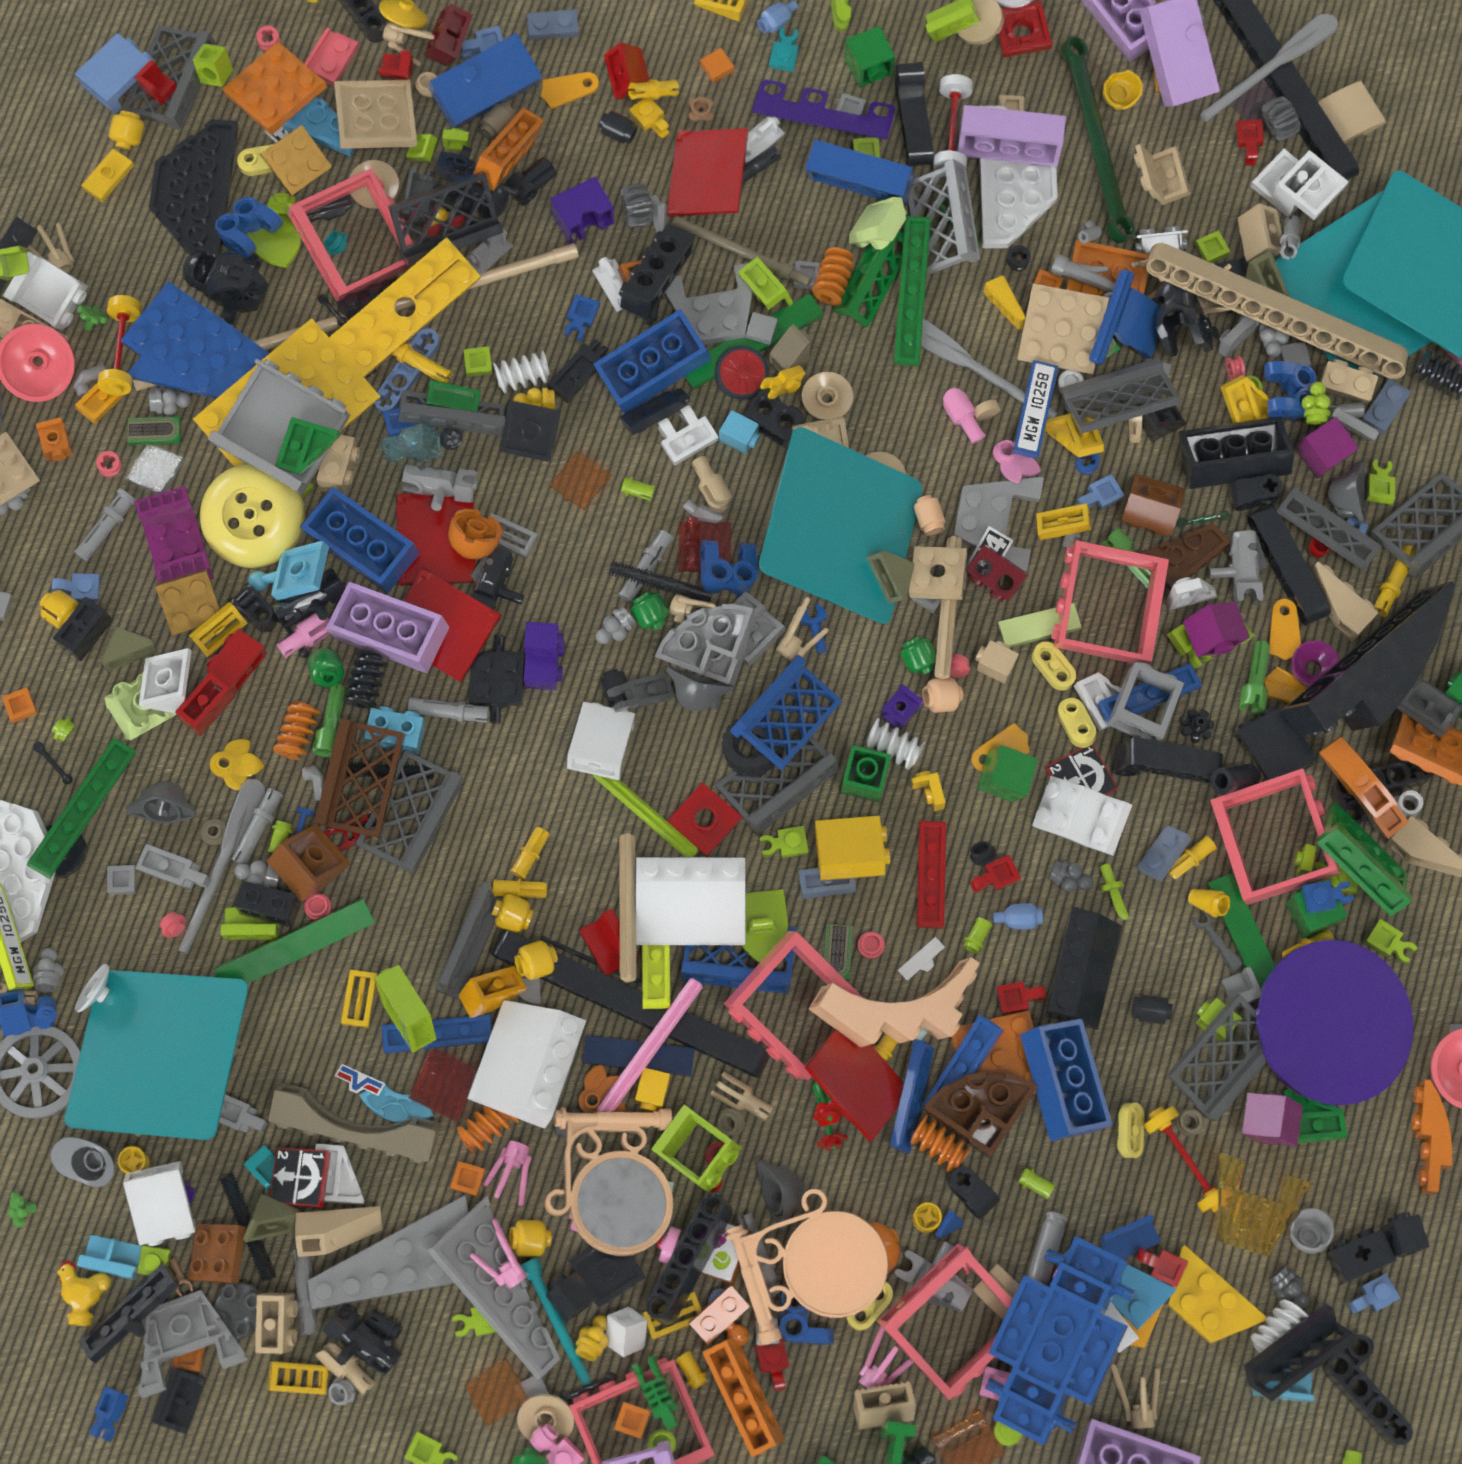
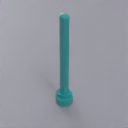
[521,1257,591,1385]

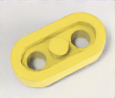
[237,144,274,176]
[1032,642,1076,691]
[1058,698,1096,748]
[1117,1103,1145,1158]
[846,1282,893,1331]

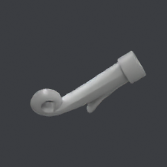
[1050,254,1115,303]

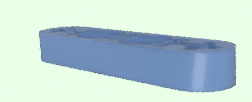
[374,328,440,415]

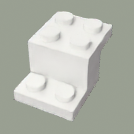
[1250,149,1348,220]
[1032,776,1132,856]

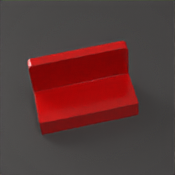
[604,42,650,100]
[579,909,638,976]

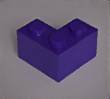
[524,622,565,690]

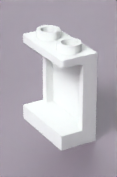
[3,251,88,330]
[567,702,635,780]
[123,1161,196,1246]

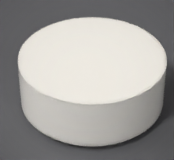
[1057,370,1084,394]

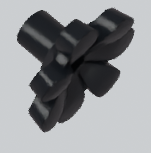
[1180,709,1214,743]

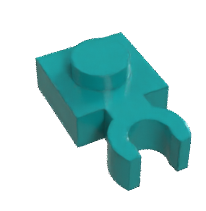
[769,27,799,72]

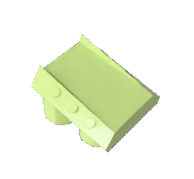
[849,197,907,249]
[104,673,176,741]

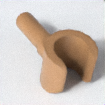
[170,1258,194,1297]

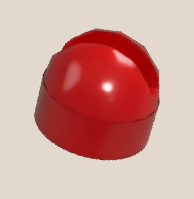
[1308,538,1331,558]

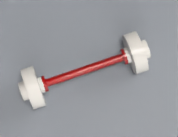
[933,74,973,170]

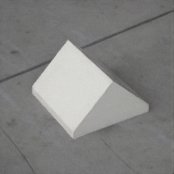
[139,648,192,713]

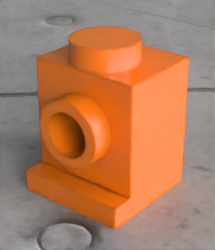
[36,417,73,461]

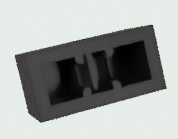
[1380,1211,1430,1258]
[1326,1228,1397,1285]

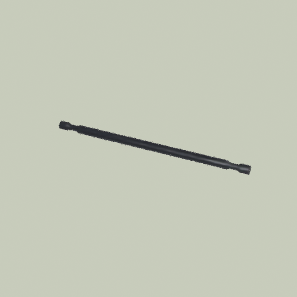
[541,936,643,986]

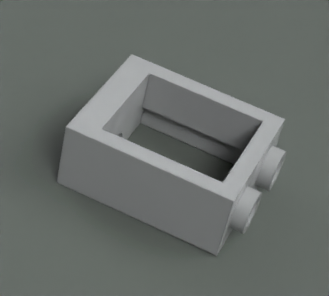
[1107,661,1184,741]

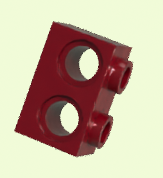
[424,3,473,66]
[966,544,1029,602]

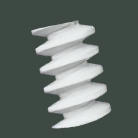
[493,351,549,394]
[867,718,926,770]
[1251,1299,1308,1353]

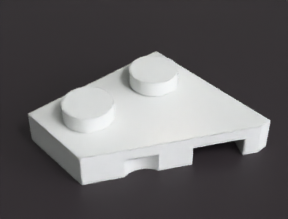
[1166,577,1217,611]
[1074,672,1121,732]
[315,1144,365,1205]

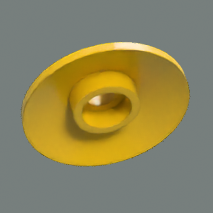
[379,0,428,29]

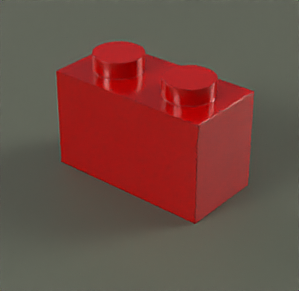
[206,629,267,695]
[175,672,235,736]

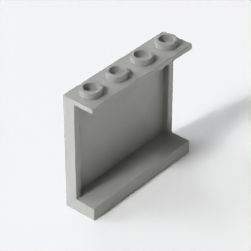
[208,358,350,496]

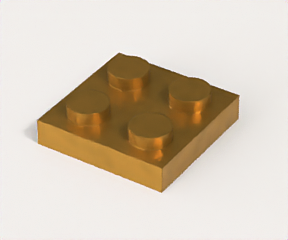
[260,125,332,196]
[155,569,223,635]

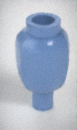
[757,0,798,33]
[993,903,1043,929]

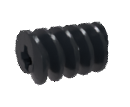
[1412,350,1462,401]
[343,650,388,709]

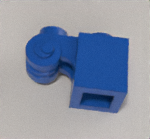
[0,989,56,1036]

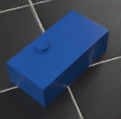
[428,33,542,129]
[805,139,915,207]
[593,309,712,414]
[301,487,420,594]
[1020,1019,1113,1142]

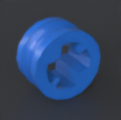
[1075,453,1100,475]

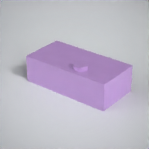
[1081,0,1156,63]
[1139,0,1220,107]
[957,105,1066,167]
[326,582,449,673]
[1075,1419,1201,1464]

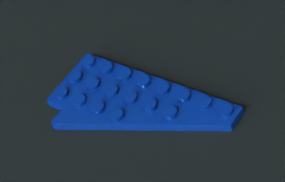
[121,281,270,399]

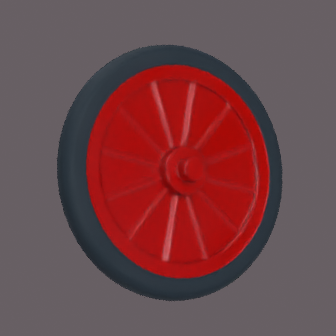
[715,346,769,400]

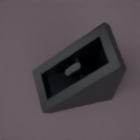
[1142,405,1187,442]

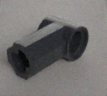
[505,157,557,206]

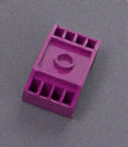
[134,486,214,583]

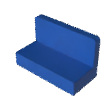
[1098,1214,1161,1259]

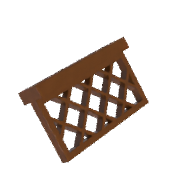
[314,718,406,838]

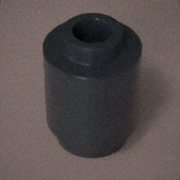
[599,110,638,144]
[600,669,628,707]
[1132,994,1173,1025]

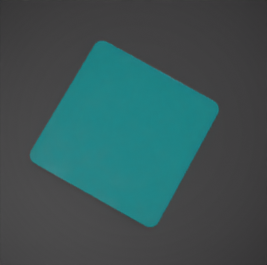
[1342,171,1462,359]
[1275,190,1432,376]
[759,427,922,624]
[65,970,248,1140]

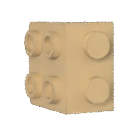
[1134,143,1191,205]

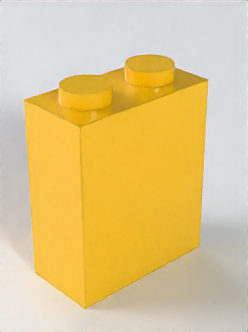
[815,816,890,881]

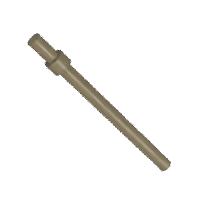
[673,216,812,286]

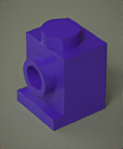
[881,684,923,731]

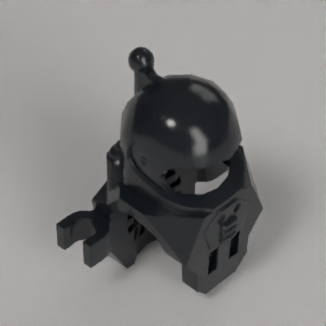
[431,145,519,218]
[182,251,269,325]
[1155,281,1220,357]

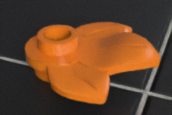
[578,1065,627,1113]

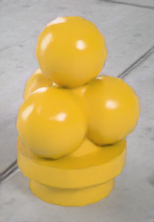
[513,387,555,409]
[575,1315,609,1361]

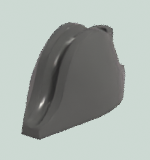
[1328,460,1366,524]
[666,666,734,711]
[125,781,196,823]
[756,1160,806,1231]

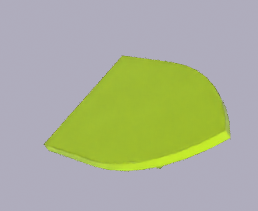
[246,214,302,268]
[741,889,788,963]

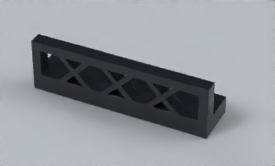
[1244,1303,1354,1402]

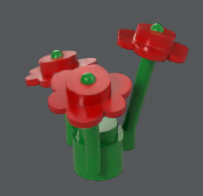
[812,1082,850,1151]

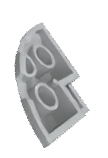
[655,604,755,686]

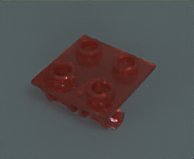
[678,516,731,572]
[409,1048,478,1122]

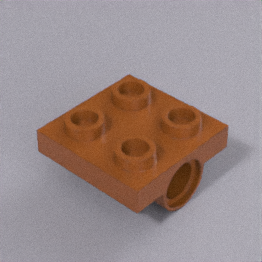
[188,1224,246,1285]

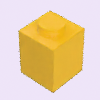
[635,1068,670,1112]

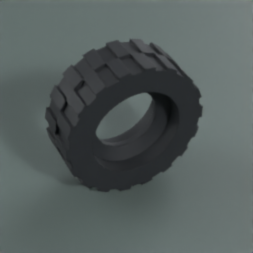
[722,719,782,777]

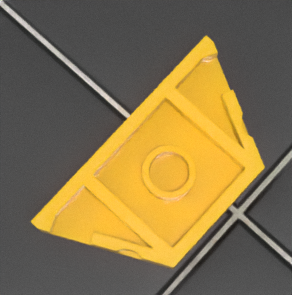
[1167,1245,1267,1343]

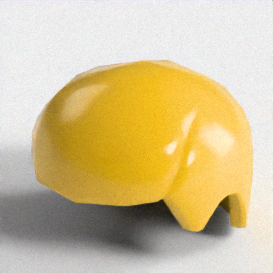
[1103,70,1143,110]

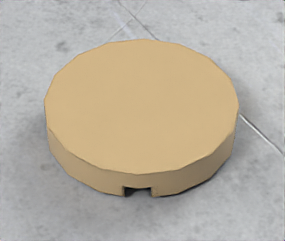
[957,0,1004,45]

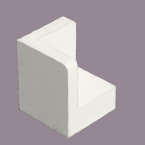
[606,1307,647,1357]

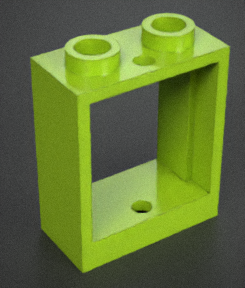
[374,965,437,1053]
[651,1105,742,1192]

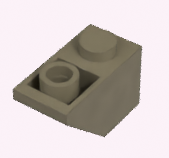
[769,324,811,374]

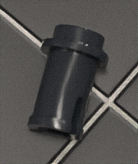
[365,1309,403,1342]

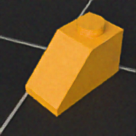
[458,966,527,1018]

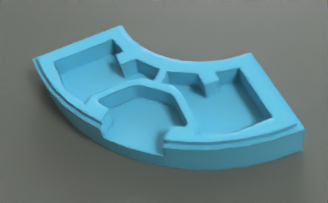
[359,1081,434,1123]

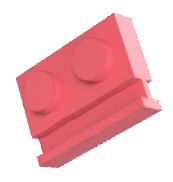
[304,28,359,86]

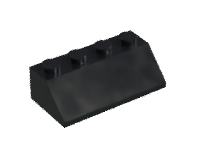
[1179,416,1294,489]
[1045,906,1122,1030]

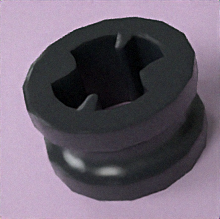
[1007,245,1031,271]

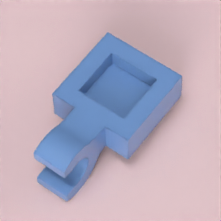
[460,26,503,59]
[1075,474,1125,510]
[52,574,101,602]
[1347,1273,1400,1314]

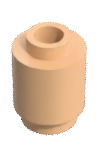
[913,495,946,536]

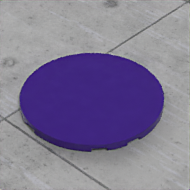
[1256,940,1413,1106]

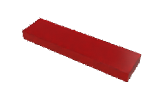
[917,821,946,929]

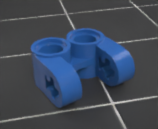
[215,197,283,259]
[1264,361,1316,421]
[700,540,758,596]
[779,1286,834,1345]

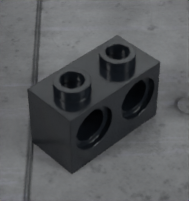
[744,390,805,449]
[235,881,300,928]

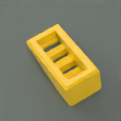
[694,0,749,22]
[984,275,1026,330]
[267,1362,329,1395]

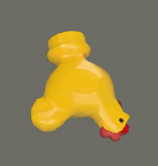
[57,1260,111,1326]

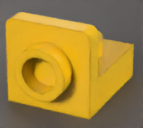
[911,771,946,811]

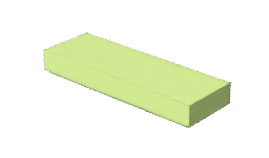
[998,603,1082,647]

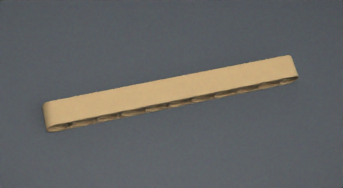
[1146,243,1408,379]

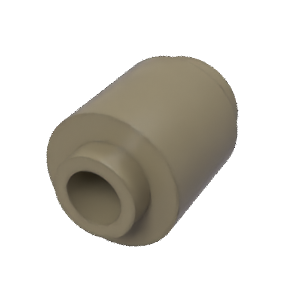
[479,102,516,139]

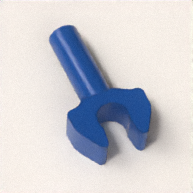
[800,604,827,654]

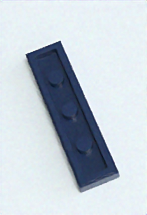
[582,1035,695,1077]

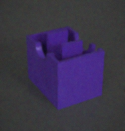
[550,176,614,244]

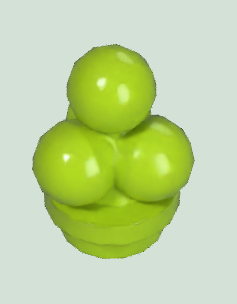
[1302,382,1331,425]

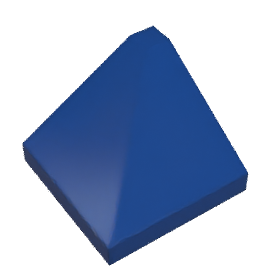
[934,1211,964,1240]

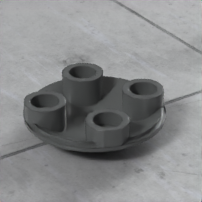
[214,1283,260,1340]

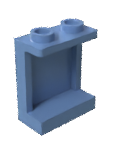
[75,33,155,114]

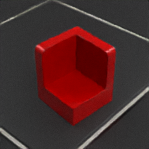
[378,50,414,82]
[134,60,177,106]

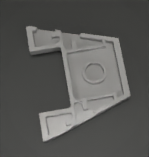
[665,263,753,345]
[954,477,1044,573]
[138,1290,248,1398]

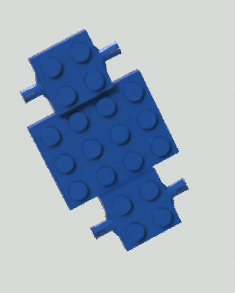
[985,1236,1136,1445]

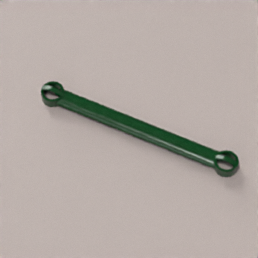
[1061,36,1135,243]

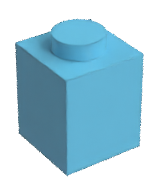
[719,410,761,454]

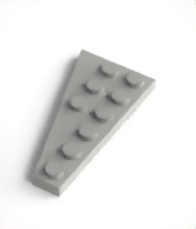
[307,1195,468,1310]
[427,1196,560,1380]

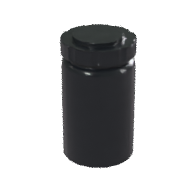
[1211,763,1260,794]

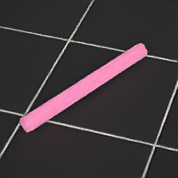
[596,978,703,1112]

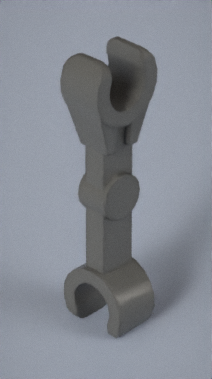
[1192,911,1242,973]

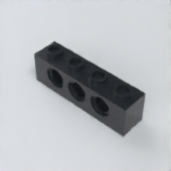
[619,223,695,320]

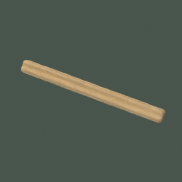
[935,536,962,680]
[619,833,636,983]

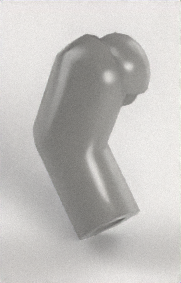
[1078,220,1102,244]
[73,364,106,397]
[302,764,325,801]

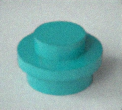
[324,230,347,255]

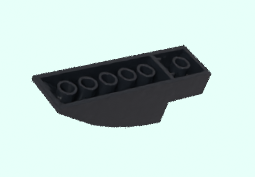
[1280,581,1455,736]

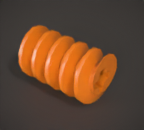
[812,247,854,306]
[273,701,322,761]
[457,1105,519,1157]
[910,1114,973,1172]

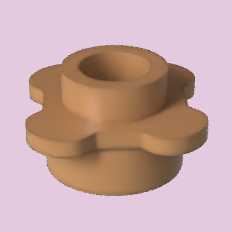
[689,97,714,122]

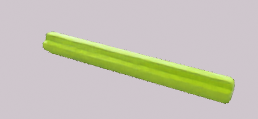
[593,775,698,858]

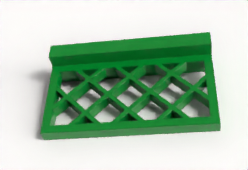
[1317,801,1413,916]
[879,1421,916,1464]

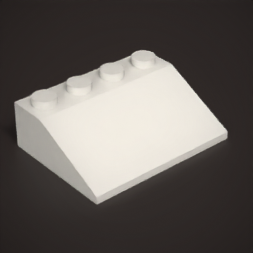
[636,858,745,945]
[467,1000,586,1129]

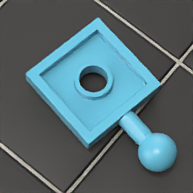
[248,541,329,600]

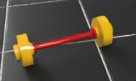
[97,295,142,396]
[1144,1106,1233,1213]

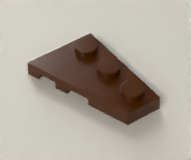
[1137,523,1231,591]

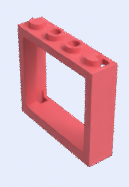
[288,168,416,302]
[1051,540,1169,664]
[1210,768,1341,905]
[724,931,863,1080]
[877,1243,1012,1400]
[569,1358,715,1464]

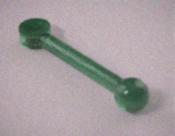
[1176,510,1230,529]

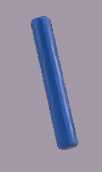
[1089,269,1134,365]

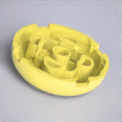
[200,464,306,569]

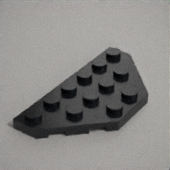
[149,119,239,255]

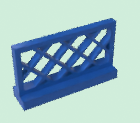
[730,655,843,770]
[681,926,797,994]

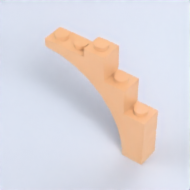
[809,957,980,1047]

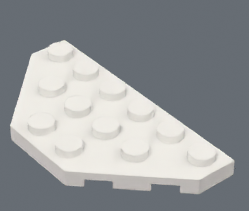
[979,106,1057,248]
[0,800,55,942]

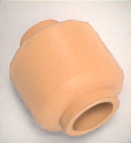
[922,678,963,713]

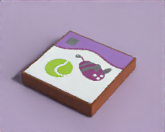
[685,1223,753,1285]

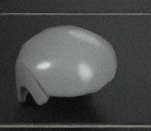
[1290,1208,1334,1254]

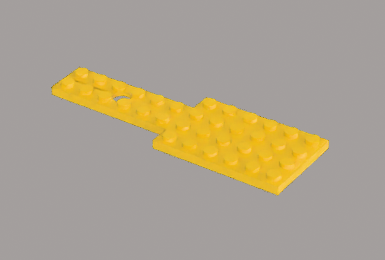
[193,237,481,467]

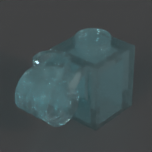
[381,423,441,463]

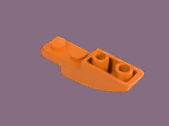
[1319,736,1409,839]
[1411,1079,1452,1196]

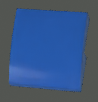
[1114,287,1160,359]

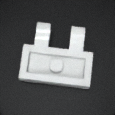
[658,405,719,466]

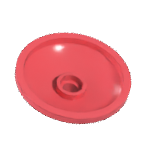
[0,324,75,402]
[1430,1028,1462,1109]

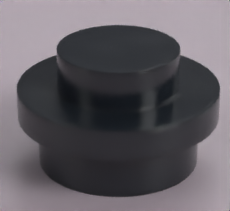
[970,841,997,866]

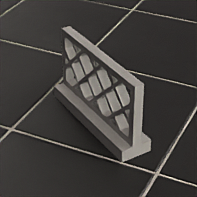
[908,159,980,275]

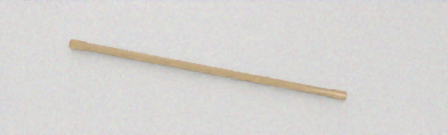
[133,243,579,391]

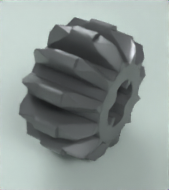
[1262,96,1300,141]
[620,184,654,227]

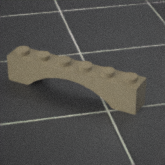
[268,1082,441,1163]

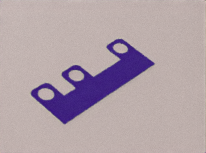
[752,80,896,139]

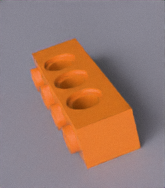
[473,108,544,191]
[702,1337,786,1457]

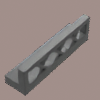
[398,390,505,436]
[1277,487,1382,571]

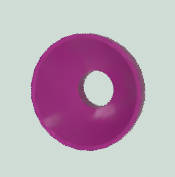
[1291,640,1340,687]

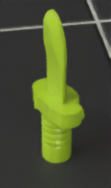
[1100,863,1128,920]

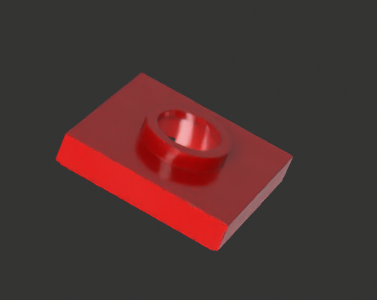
[997,1,1053,58]
[667,782,743,857]

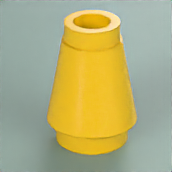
[1188,889,1230,917]

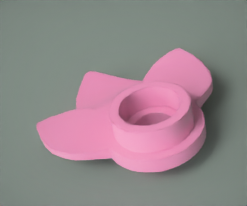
[993,440,1041,483]

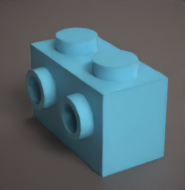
[364,706,426,755]

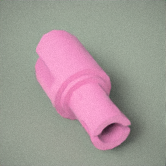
[943,388,986,444]
[276,613,331,659]

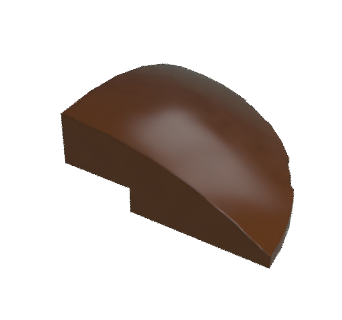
[924,1072,1038,1158]

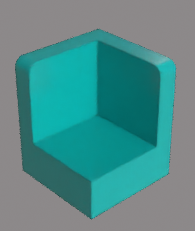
[243,1145,275,1192]

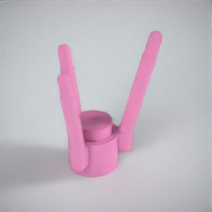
[483,1140,532,1206]
[470,1219,527,1289]
[859,1326,913,1389]

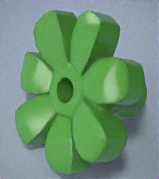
[76,304,109,331]
[8,1192,36,1228]

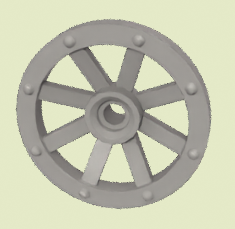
[0,1026,81,1119]

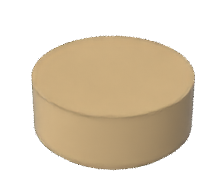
[974,400,1000,421]

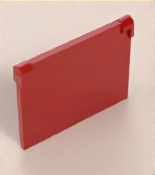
[667,128,749,217]
[396,493,476,586]
[403,568,502,682]
[805,1028,904,1142]

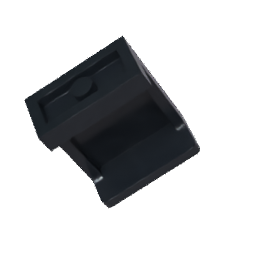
[1235,705,1318,782]

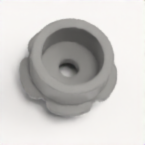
[328,1378,355,1405]

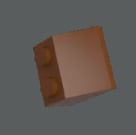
[1121,473,1185,536]
[267,824,351,902]

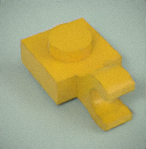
[629,98,670,139]
[760,365,806,399]

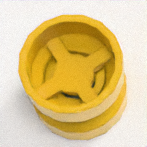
[118,1146,150,1174]
[912,1202,942,1233]

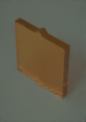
[550,451,611,510]
[465,1360,528,1426]

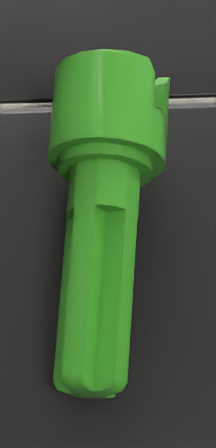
[1100,527,1151,589]
[1239,641,1270,714]
[312,684,346,758]

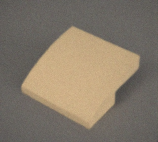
[1318,81,1387,144]

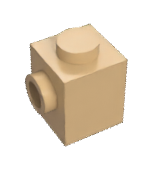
[975,640,1019,684]

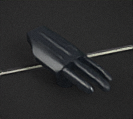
[306,195,354,222]

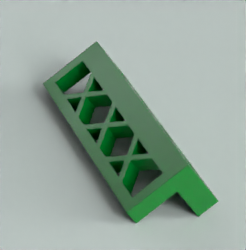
[833,231,904,328]

